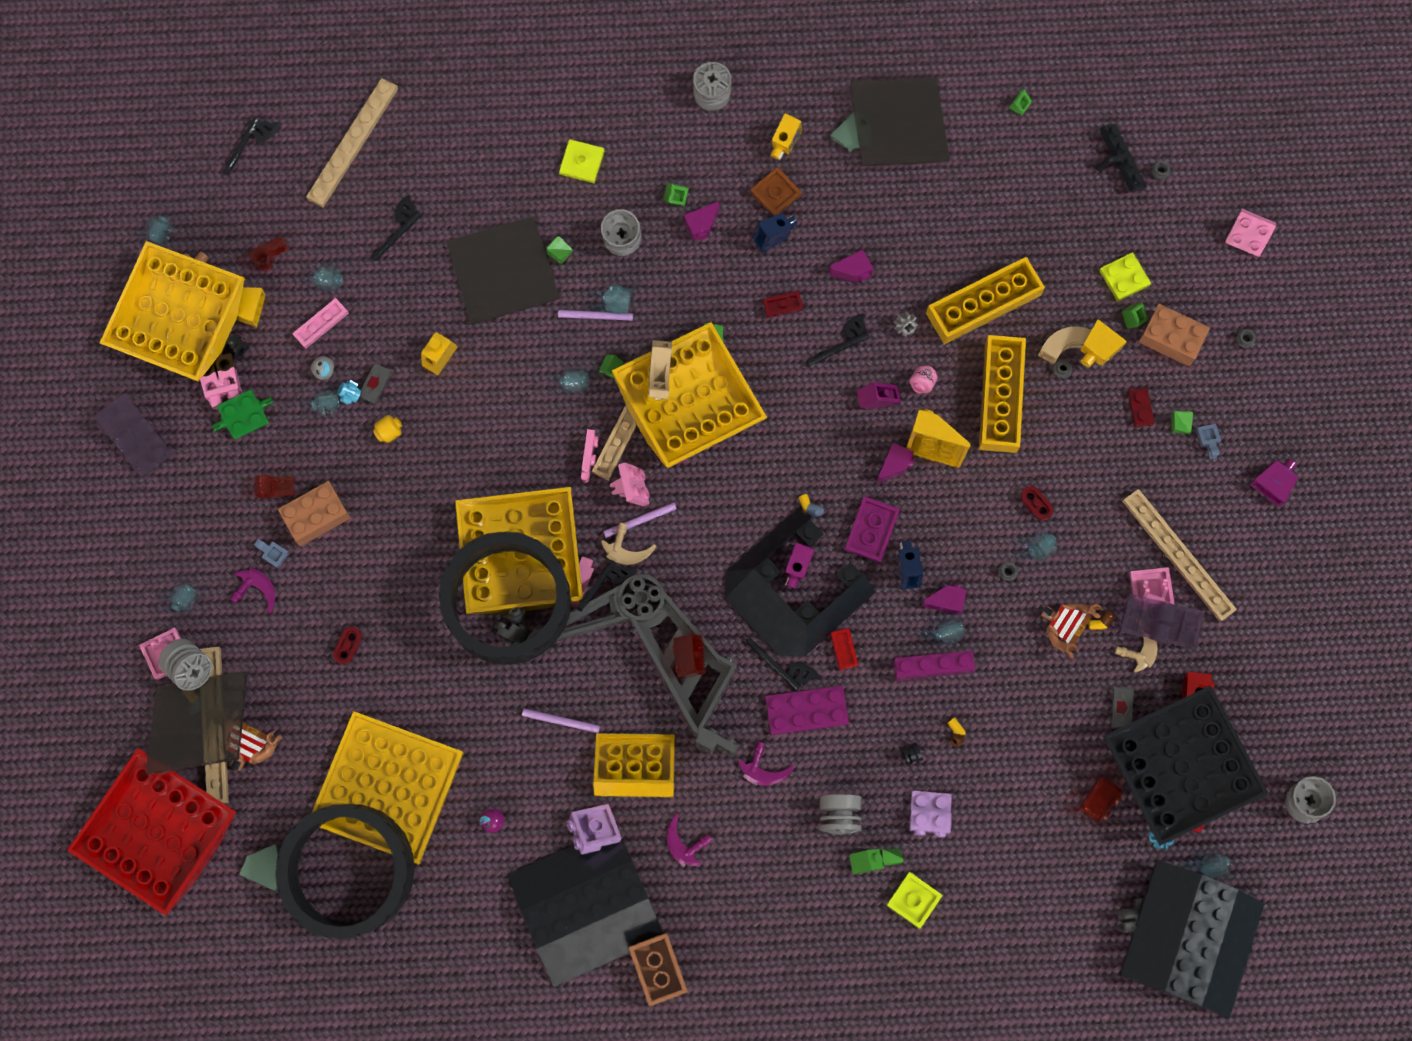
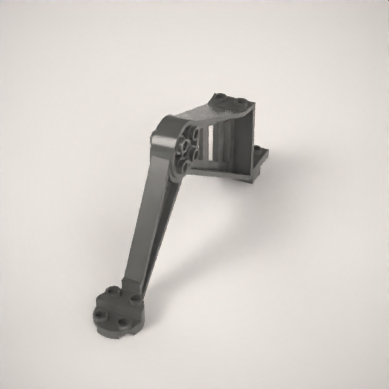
[490,574,738,758]

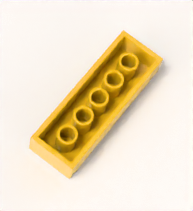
[926,257,1045,345]
[979,335,1026,453]

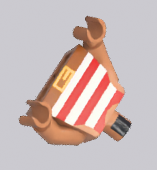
[1041,603,1103,659]
[224,710,282,771]

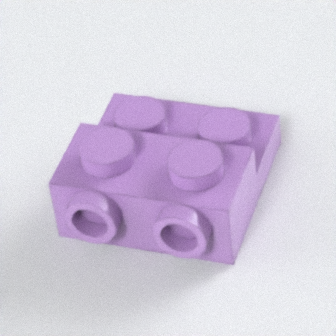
[909,791,952,838]
[567,804,621,854]

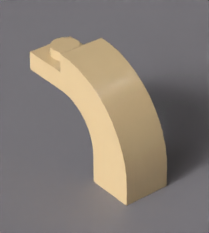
[1038,327,1091,365]
[648,340,672,400]

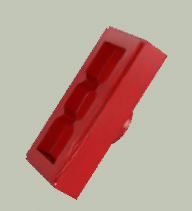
[830,628,859,671]

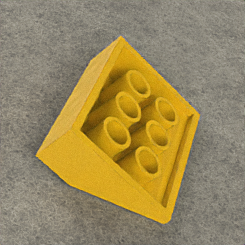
[906,409,971,468]
[593,733,675,797]

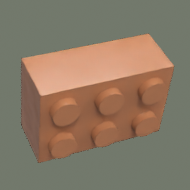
[1139,304,1210,367]
[278,481,351,547]
[629,933,688,1007]

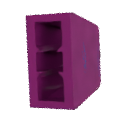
[1250,459,1298,507]
[785,543,815,589]

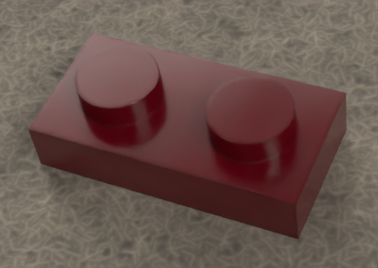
[763,291,803,318]
[1128,388,1155,428]

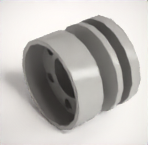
[693,62,731,111]
[601,209,642,256]
[158,639,212,691]
[1285,776,1336,824]
[820,795,862,835]

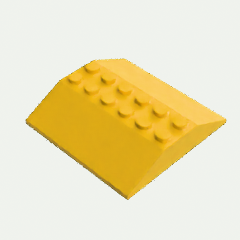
[100,241,245,382]
[612,322,767,469]
[455,487,583,614]

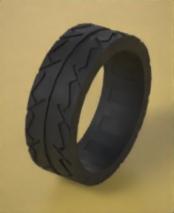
[439,531,571,665]
[275,804,415,939]

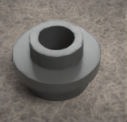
[1151,161,1170,179]
[1236,329,1256,348]
[1053,360,1072,379]
[998,562,1018,581]
[507,607,526,624]

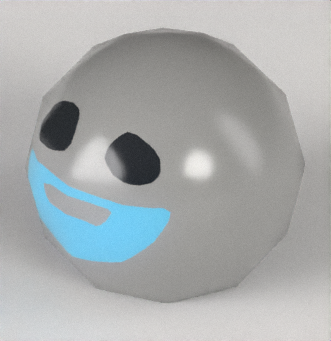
[311,356,334,380]

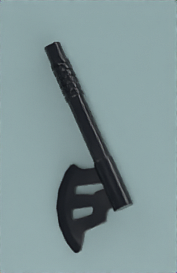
[223,117,280,176]
[371,195,422,262]
[807,313,870,366]
[576,560,637,612]
[746,638,820,691]

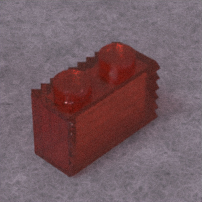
[673,634,706,678]
[1078,776,1122,824]

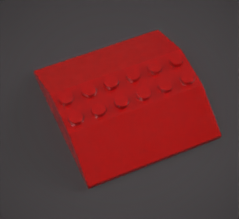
[67,748,236,916]

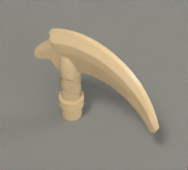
[601,522,656,565]
[1115,618,1157,672]

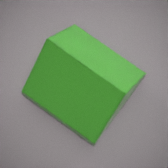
[1008,89,1032,115]
[599,355,624,378]

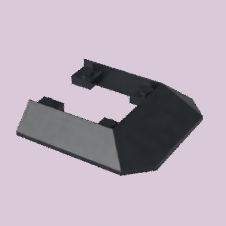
[725,509,875,657]

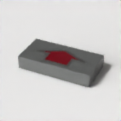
[359,363,392,405]
[1111,687,1134,728]

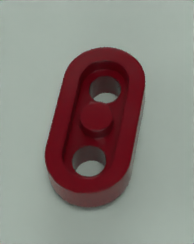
[1020,486,1053,521]
[333,627,362,665]

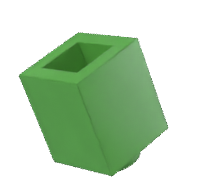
[849,849,884,874]

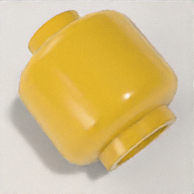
[373,415,402,443]

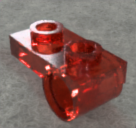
[249,237,289,271]
[255,475,295,498]

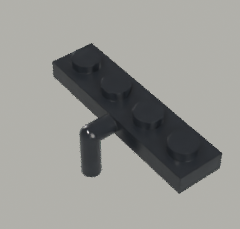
[1096,124,1147,192]

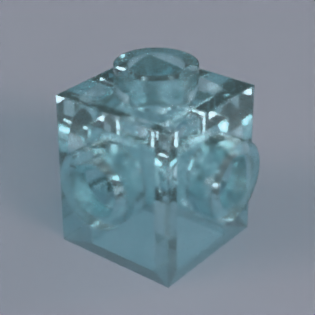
[603,285,632,314]

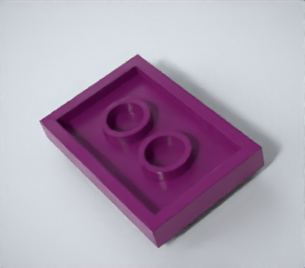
[845,496,900,563]

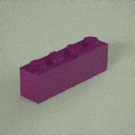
[893,651,975,681]

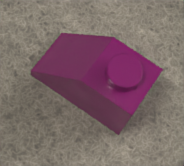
[684,202,720,241]
[829,250,873,283]
[856,382,901,409]
[877,443,915,483]
[922,584,967,616]

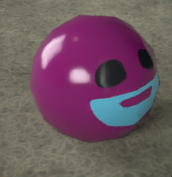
[480,809,505,833]

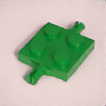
[212,389,274,440]

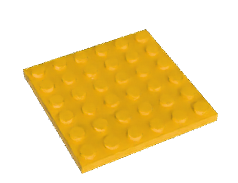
[312,711,464,865]

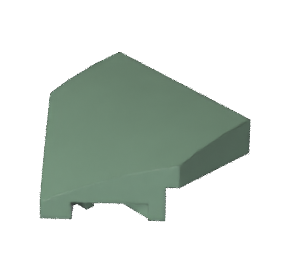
[830,111,872,152]
[240,843,279,891]

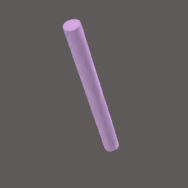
[558,310,633,321]
[603,502,676,538]
[522,708,600,733]

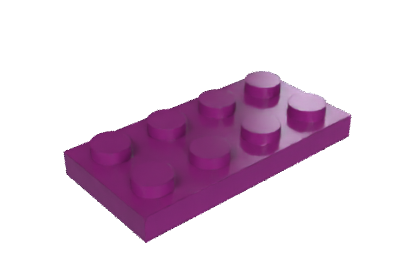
[765,686,849,736]

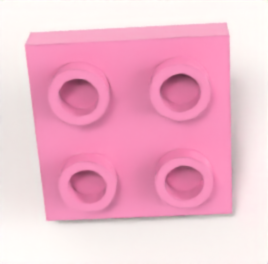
[1225,209,1277,257]
[610,463,650,506]
[1129,567,1175,610]
[139,627,181,680]

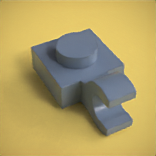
[1196,424,1221,460]
[254,539,289,569]

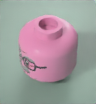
[910,365,938,394]

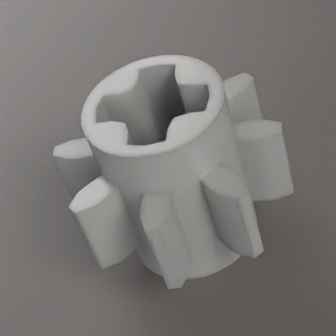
[893,311,918,336]

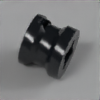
[225,334,249,358]
[901,742,923,766]

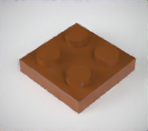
[750,167,802,216]

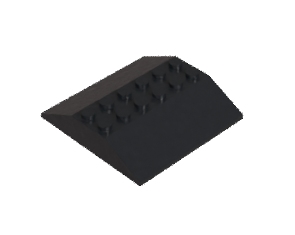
[1103,685,1269,846]
[507,829,664,987]
[1119,860,1265,1019]

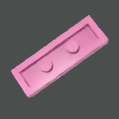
[292,298,349,349]

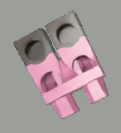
[200,353,242,410]

